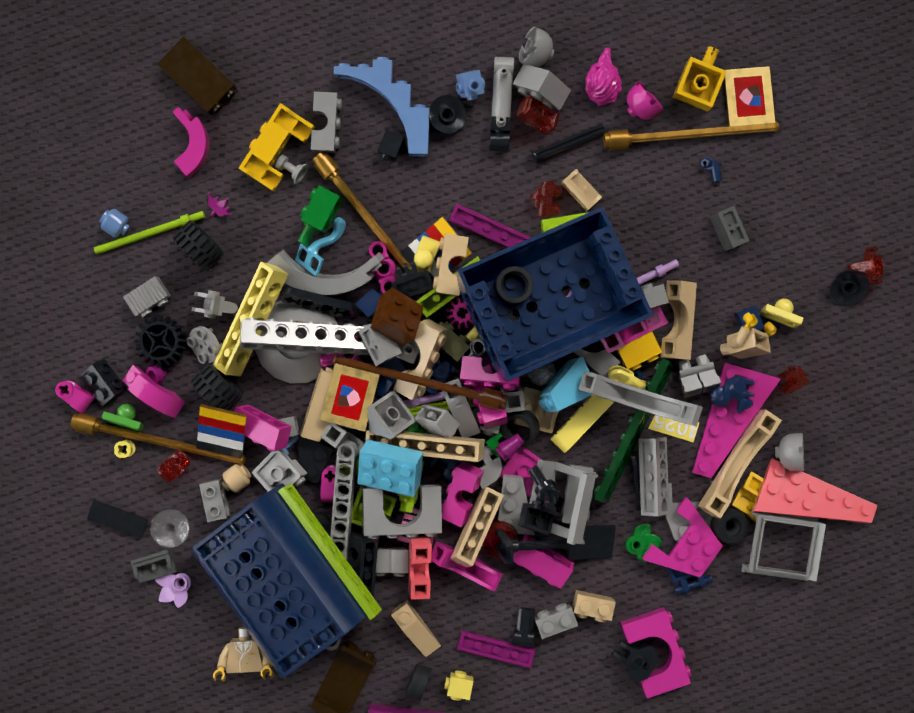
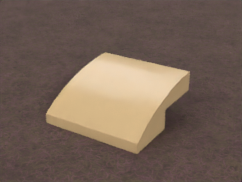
[513,386,558,433]

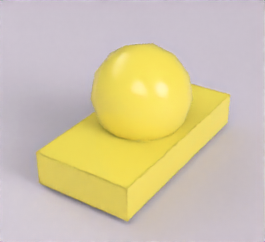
[410,235,440,274]
[759,299,803,328]

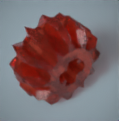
[157,450,191,482]

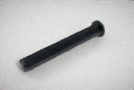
[531,124,605,165]

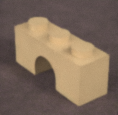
[433,233,469,296]

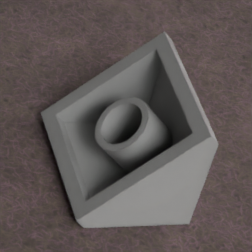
[367,390,416,439]

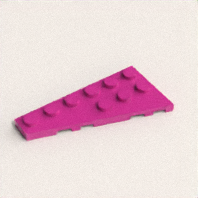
[692,363,781,478]

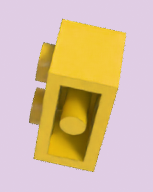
[616,332,662,371]

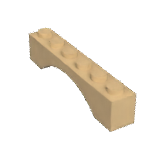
[698,410,782,519]

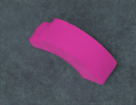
[122,365,185,418]

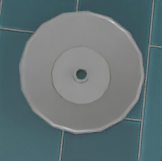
[255,300,341,383]

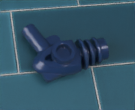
[426,359,455,396]

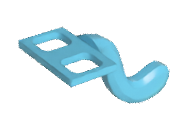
[295,217,346,276]

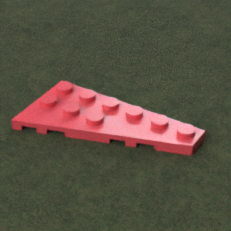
[752,459,877,524]

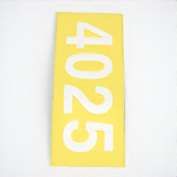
[648,415,700,442]

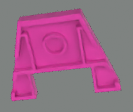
[642,497,723,577]

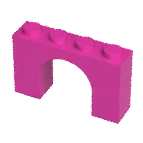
[620,607,692,698]

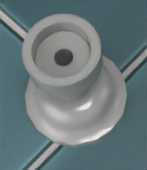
[275,155,308,185]

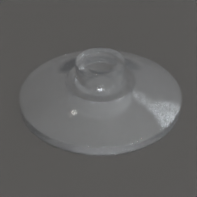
[151,509,190,548]

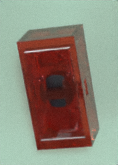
[516,95,560,135]

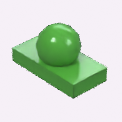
[102,404,144,432]

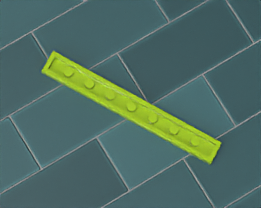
[278,483,382,620]

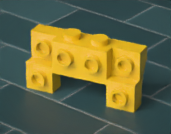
[239,103,315,192]

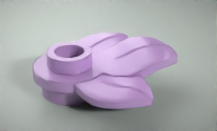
[155,573,191,608]

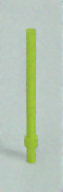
[94,211,205,255]

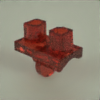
[530,181,562,217]

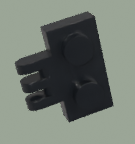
[391,260,433,297]

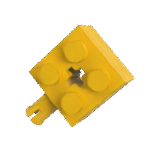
[672,46,727,112]

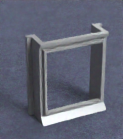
[529,459,598,545]
[741,507,826,581]

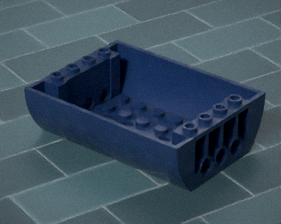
[457,206,654,381]
[190,483,367,679]

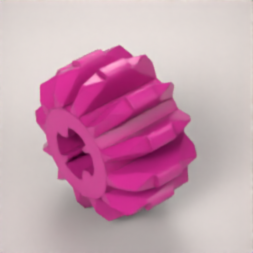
[446,297,474,329]

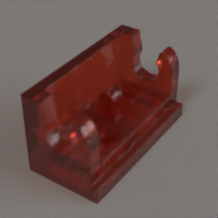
[776,365,810,393]

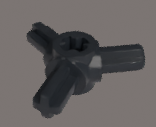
[528,465,564,510]

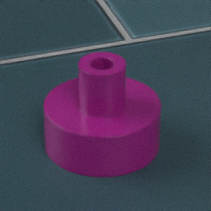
[146,365,166,384]

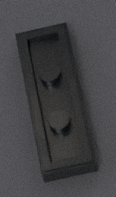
[87,500,149,538]

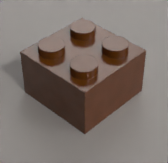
[370,287,424,346]

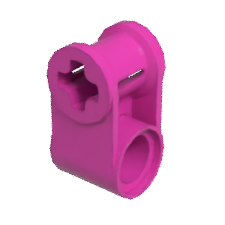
[55,380,95,413]
[321,465,341,502]

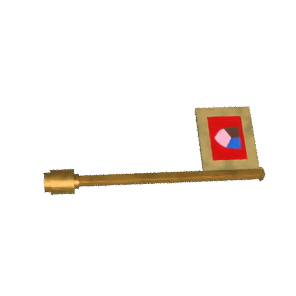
[603,66,779,150]

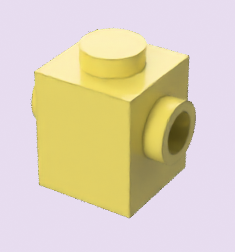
[444,671,473,701]

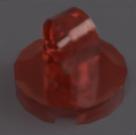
[847,246,884,285]

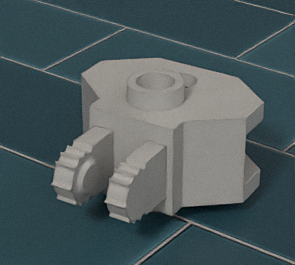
[191,290,238,319]

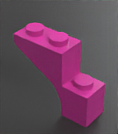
[431,541,503,591]

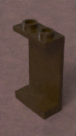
[157,36,237,115]
[310,641,377,713]

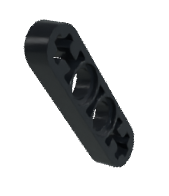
[281,287,355,319]

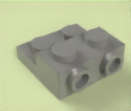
[251,449,307,491]

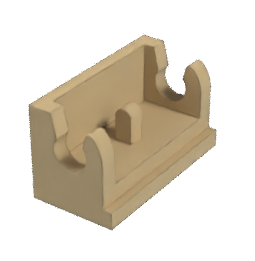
[561,169,602,212]

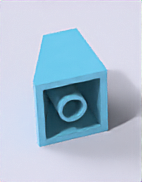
[538,356,593,413]

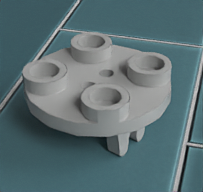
[187,326,222,364]

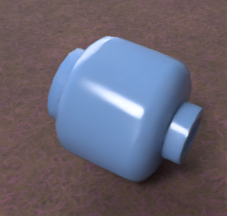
[99,209,130,237]

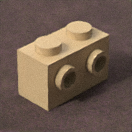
[572,590,616,622]

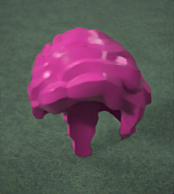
[585,48,622,106]

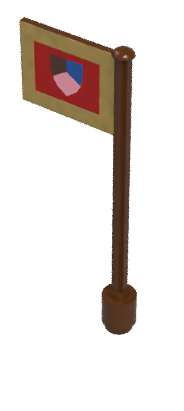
[321,354,508,432]

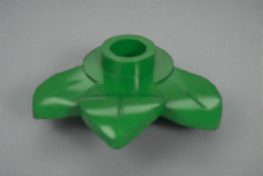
[625,523,662,562]

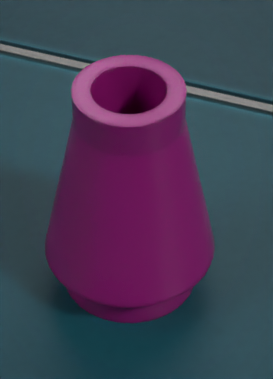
[495,434,524,461]

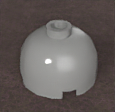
[519,27,554,67]
[775,433,804,471]

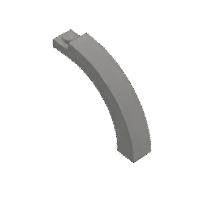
[267,250,384,295]
[578,371,703,427]

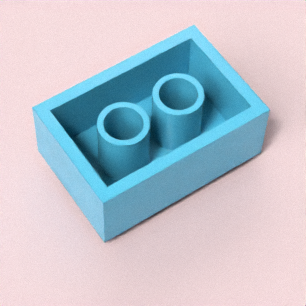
[358,440,423,497]

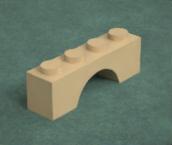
[661,281,697,360]
[393,319,448,400]

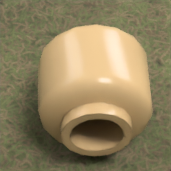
[222,464,252,493]

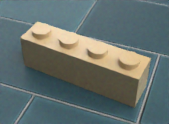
[450,487,504,567]

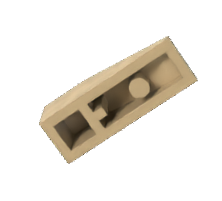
[391,599,441,657]

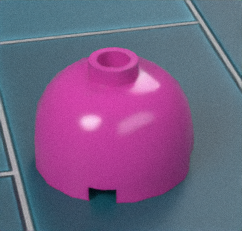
[627,81,664,120]

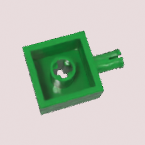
[297,186,343,246]

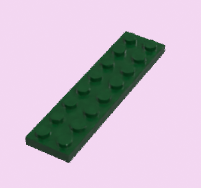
[594,359,674,503]

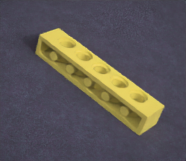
[213,262,288,376]

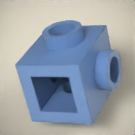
[456,70,485,100]

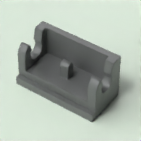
[710,206,749,251]
[131,550,177,583]

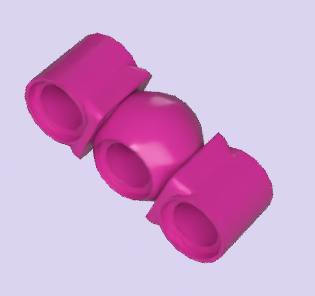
[369,241,396,293]

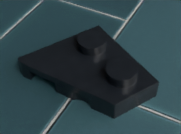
[299,434,334,484]

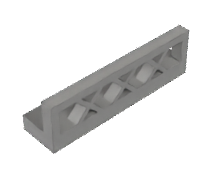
[639,437,669,516]

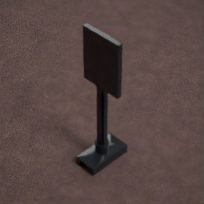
[494,525,616,565]

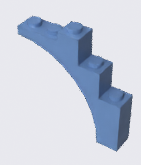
[334,57,429,157]

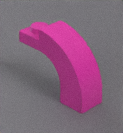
[173,107,209,178]
[601,306,668,353]

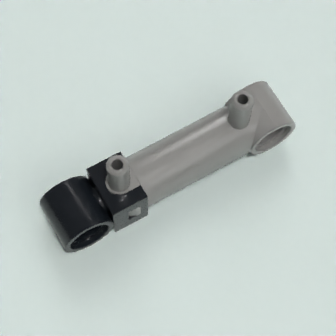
[489,57,514,152]

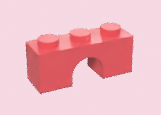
[408,536,432,600]

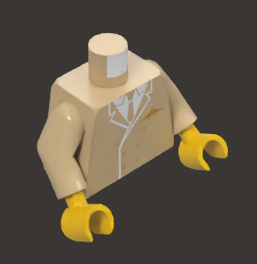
[720,312,776,359]
[213,627,274,682]

